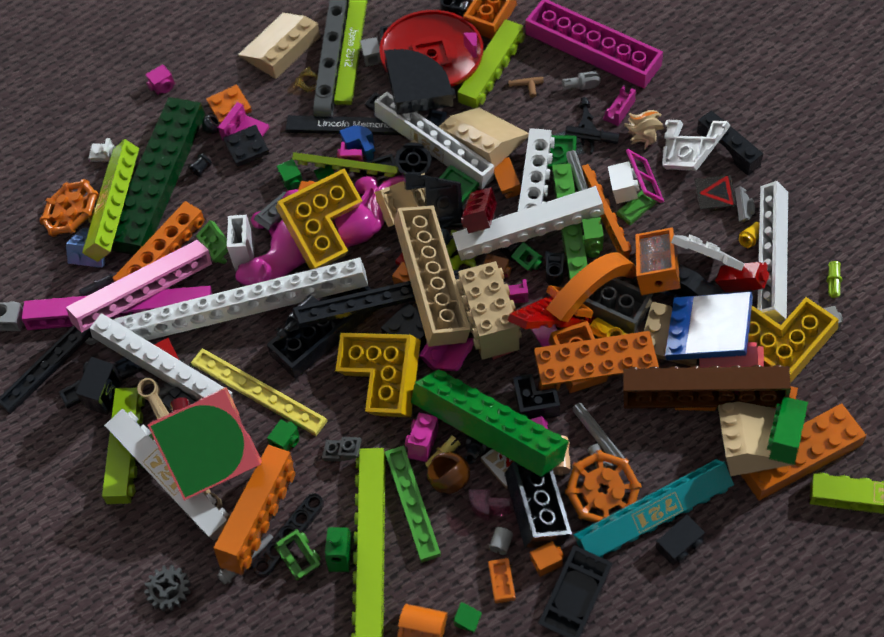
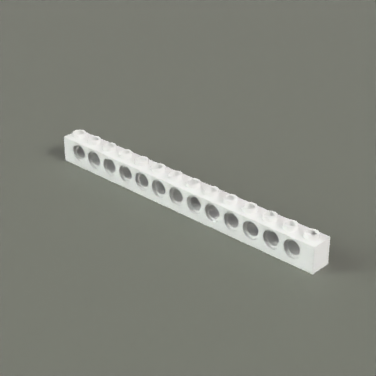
[112,258,368,341]

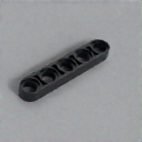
[253,493,324,578]

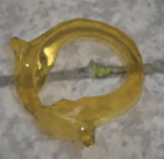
[294,67,318,92]

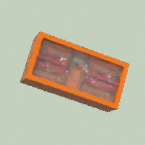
[635,227,680,295]

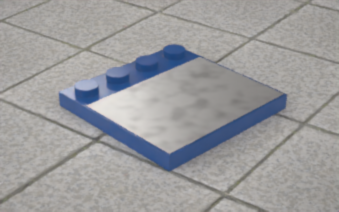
[665,292,753,360]

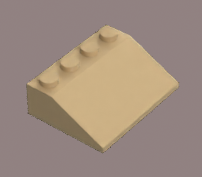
[238,13,320,79]
[439,108,529,168]
[718,402,792,476]

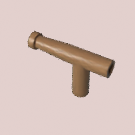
[508,77,544,98]

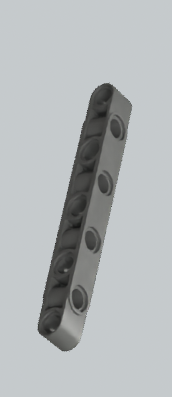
[313,0,349,117]

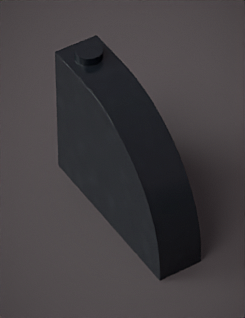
[384,49,456,115]

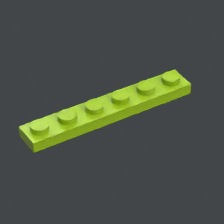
[292,152,400,177]

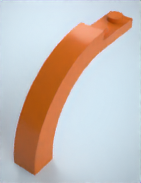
[546,252,637,322]

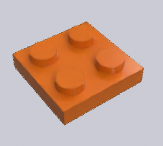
[206,85,252,124]

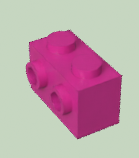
[405,413,438,462]

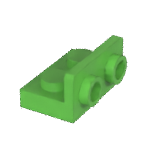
[196,220,228,264]

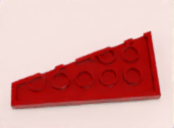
[507,295,597,329]

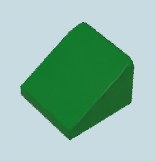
[454,602,482,633]

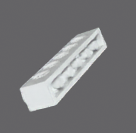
[518,128,555,211]

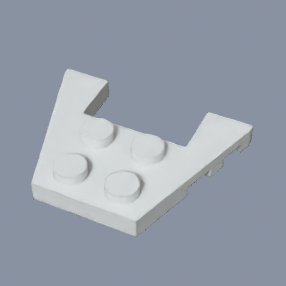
[662,120,730,171]
[671,234,744,271]

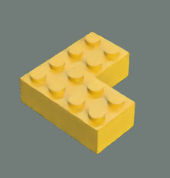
[276,168,362,270]
[748,297,839,383]
[335,333,421,418]

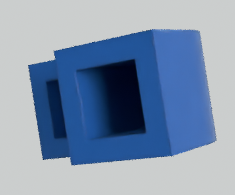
[340,126,375,161]

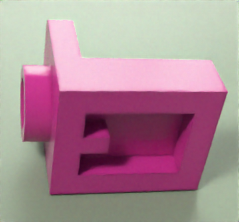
[337,142,364,162]

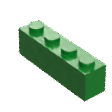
[766,396,808,465]

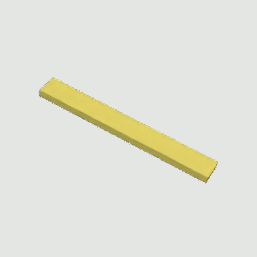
[191,348,327,436]

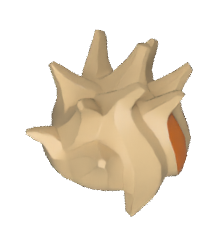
[624,110,664,149]

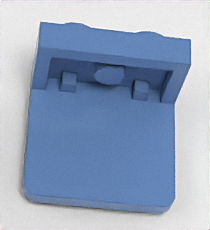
[66,228,105,268]

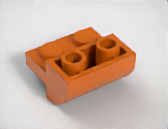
[397,604,448,637]

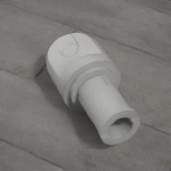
[562,72,601,90]

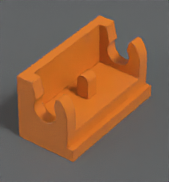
[494,157,521,198]

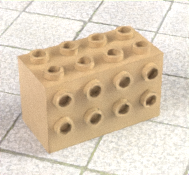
[456,261,522,360]

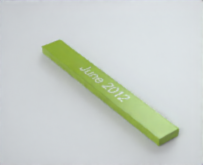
[334,0,367,105]

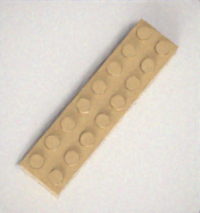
[394,205,471,347]

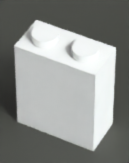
[227,215,255,272]

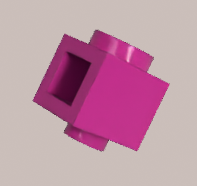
[145,64,175,95]

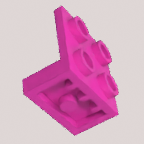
[218,102,269,141]
[419,338,474,371]

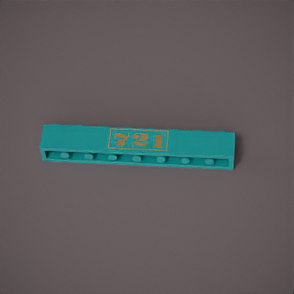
[574,459,734,558]

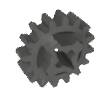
[144,565,191,612]

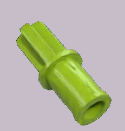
[826,261,842,298]

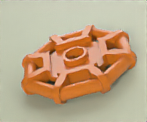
[40,179,99,237]
[564,450,642,523]

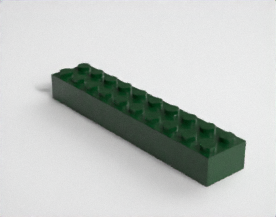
[111,97,205,255]

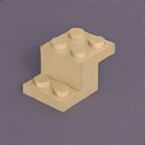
[374,173,425,227]

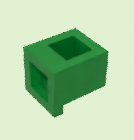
[511,242,543,272]

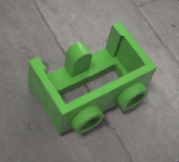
[582,217,604,258]
[274,529,320,581]

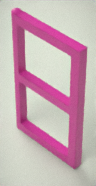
[626,149,665,203]

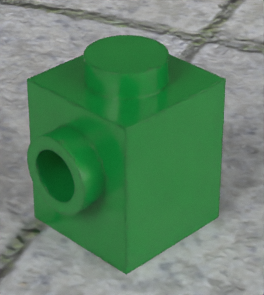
[267,419,300,451]

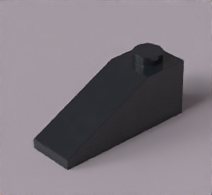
[671,264,723,297]

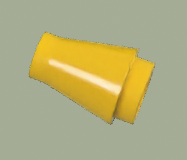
[739,222,760,248]

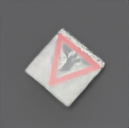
[694,175,737,212]

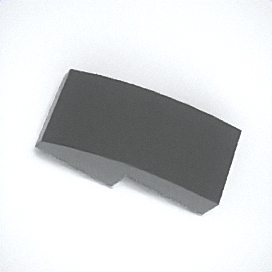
[322,437,362,462]

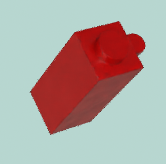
[715,262,770,292]

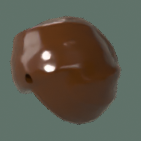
[427,452,470,494]

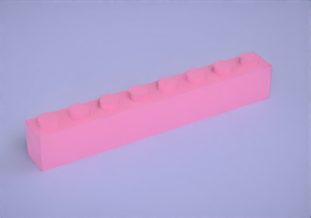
[66,240,212,333]

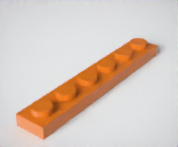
[581,164,632,260]

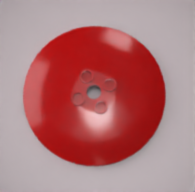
[380,10,483,87]

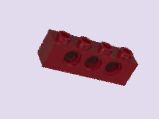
[461,187,497,234]

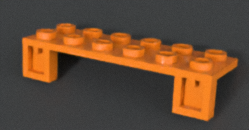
[534,331,659,391]

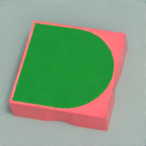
[148,387,262,500]

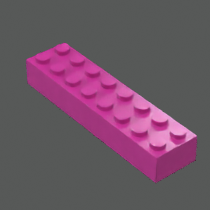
[525,0,663,89]

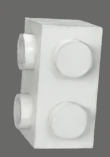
[608,161,640,204]

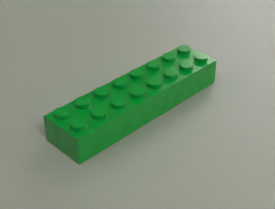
[411,369,569,477]

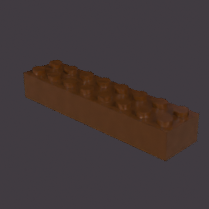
[623,365,791,409]

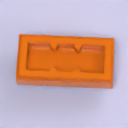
[488,558,516,604]

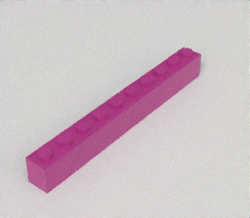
[22,286,213,330]

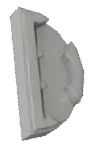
[735,186,755,222]

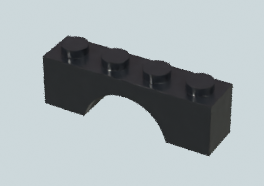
[696,110,764,175]

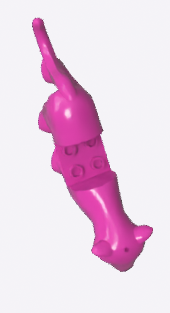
[236,176,404,286]

